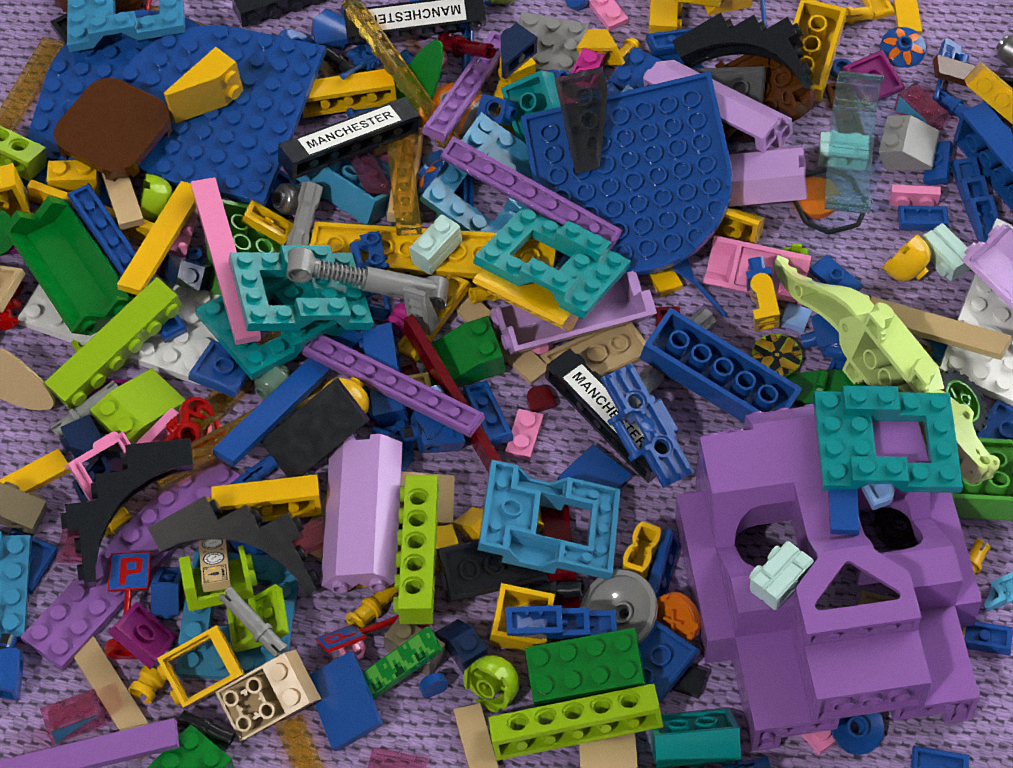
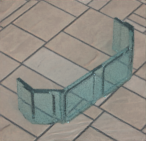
[824,71,884,214]

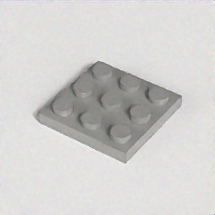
[518,12,589,74]

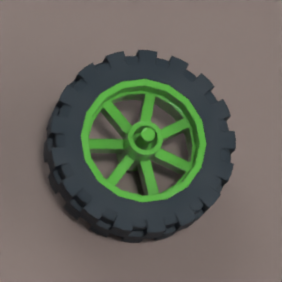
[941,370,988,434]

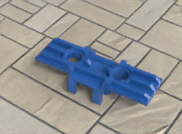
[601,363,694,488]

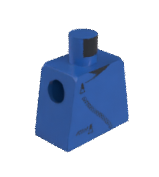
[399,411,465,453]
[0,633,25,701]

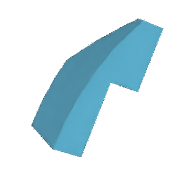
[984,572,1013,611]

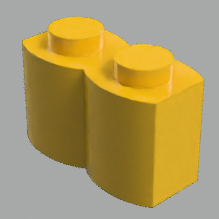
[622,521,661,580]

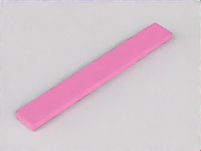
[191,177,261,345]

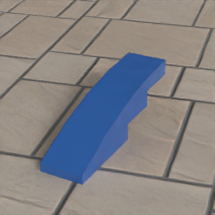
[951,157,999,242]
[506,605,617,640]

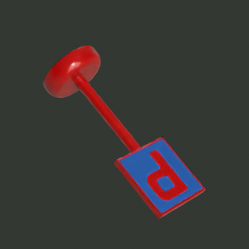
[104,551,152,659]
[315,593,430,653]

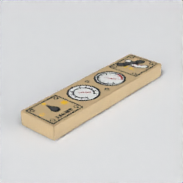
[199,539,231,592]

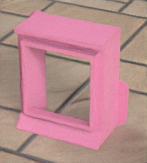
[64,432,130,501]

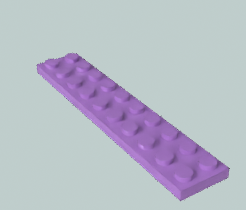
[21,449,240,671]

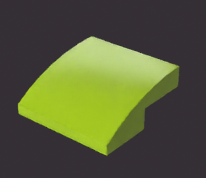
[226,584,289,652]

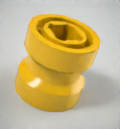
[128,665,167,704]

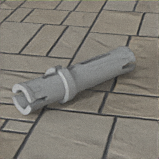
[50,380,119,439]
[219,587,288,658]

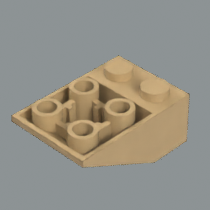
[215,649,321,742]

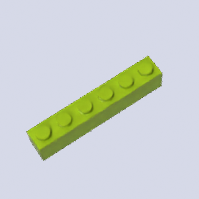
[44,277,183,410]

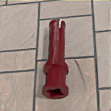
[438,33,496,59]

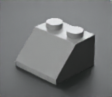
[879,115,940,171]

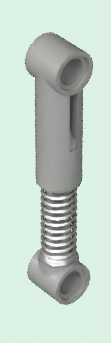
[286,247,449,311]

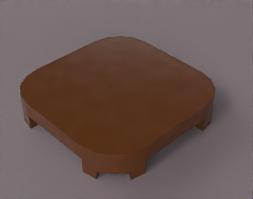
[715,55,815,143]
[54,78,172,182]

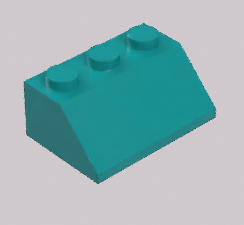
[501,70,564,144]
[649,708,741,768]

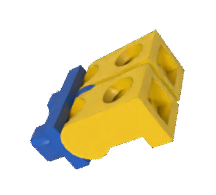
[746,256,780,332]

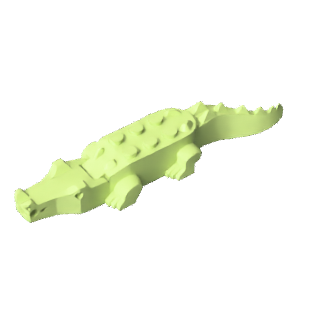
[773,255,1000,484]

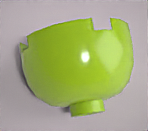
[139,173,172,223]
[463,655,520,712]

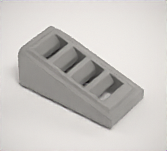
[402,286,440,335]

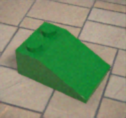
[422,316,506,387]

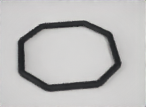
[793,167,868,235]

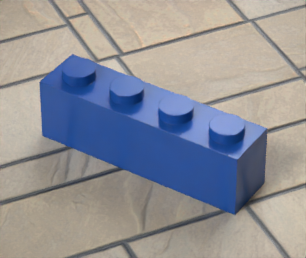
[359,322,409,428]

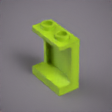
[179,545,257,612]

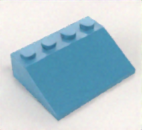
[297,151,394,225]

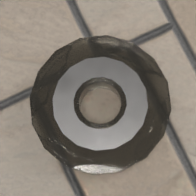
[873,508,917,550]

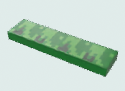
[363,627,443,699]

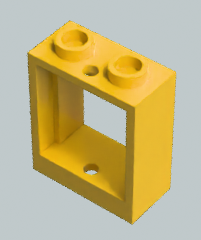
[157,625,245,708]

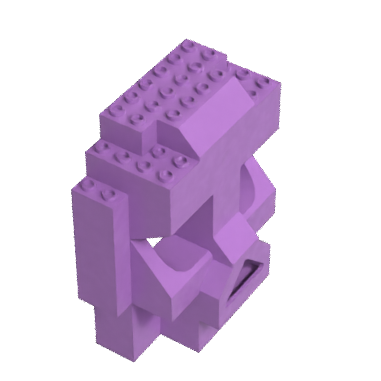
[675,404,982,751]

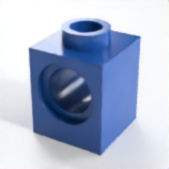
[476,94,517,126]

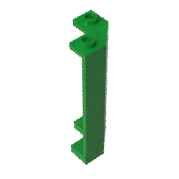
[3,196,134,336]

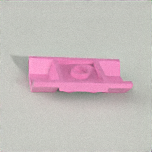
[703,235,812,305]

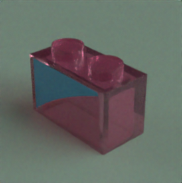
[894,83,947,131]
[40,689,107,745]

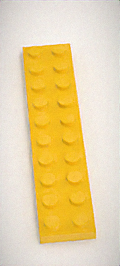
[310,221,557,279]

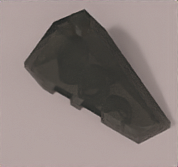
[554,67,608,174]

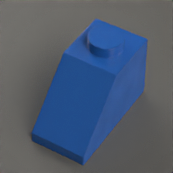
[151,567,184,619]

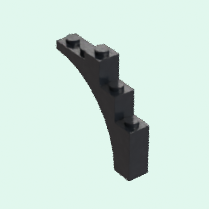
[672,13,813,89]
[60,438,193,588]
[147,496,321,595]

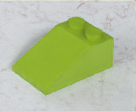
[90,368,185,444]

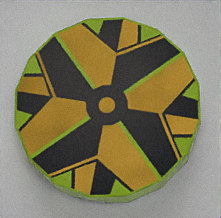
[751,334,802,378]

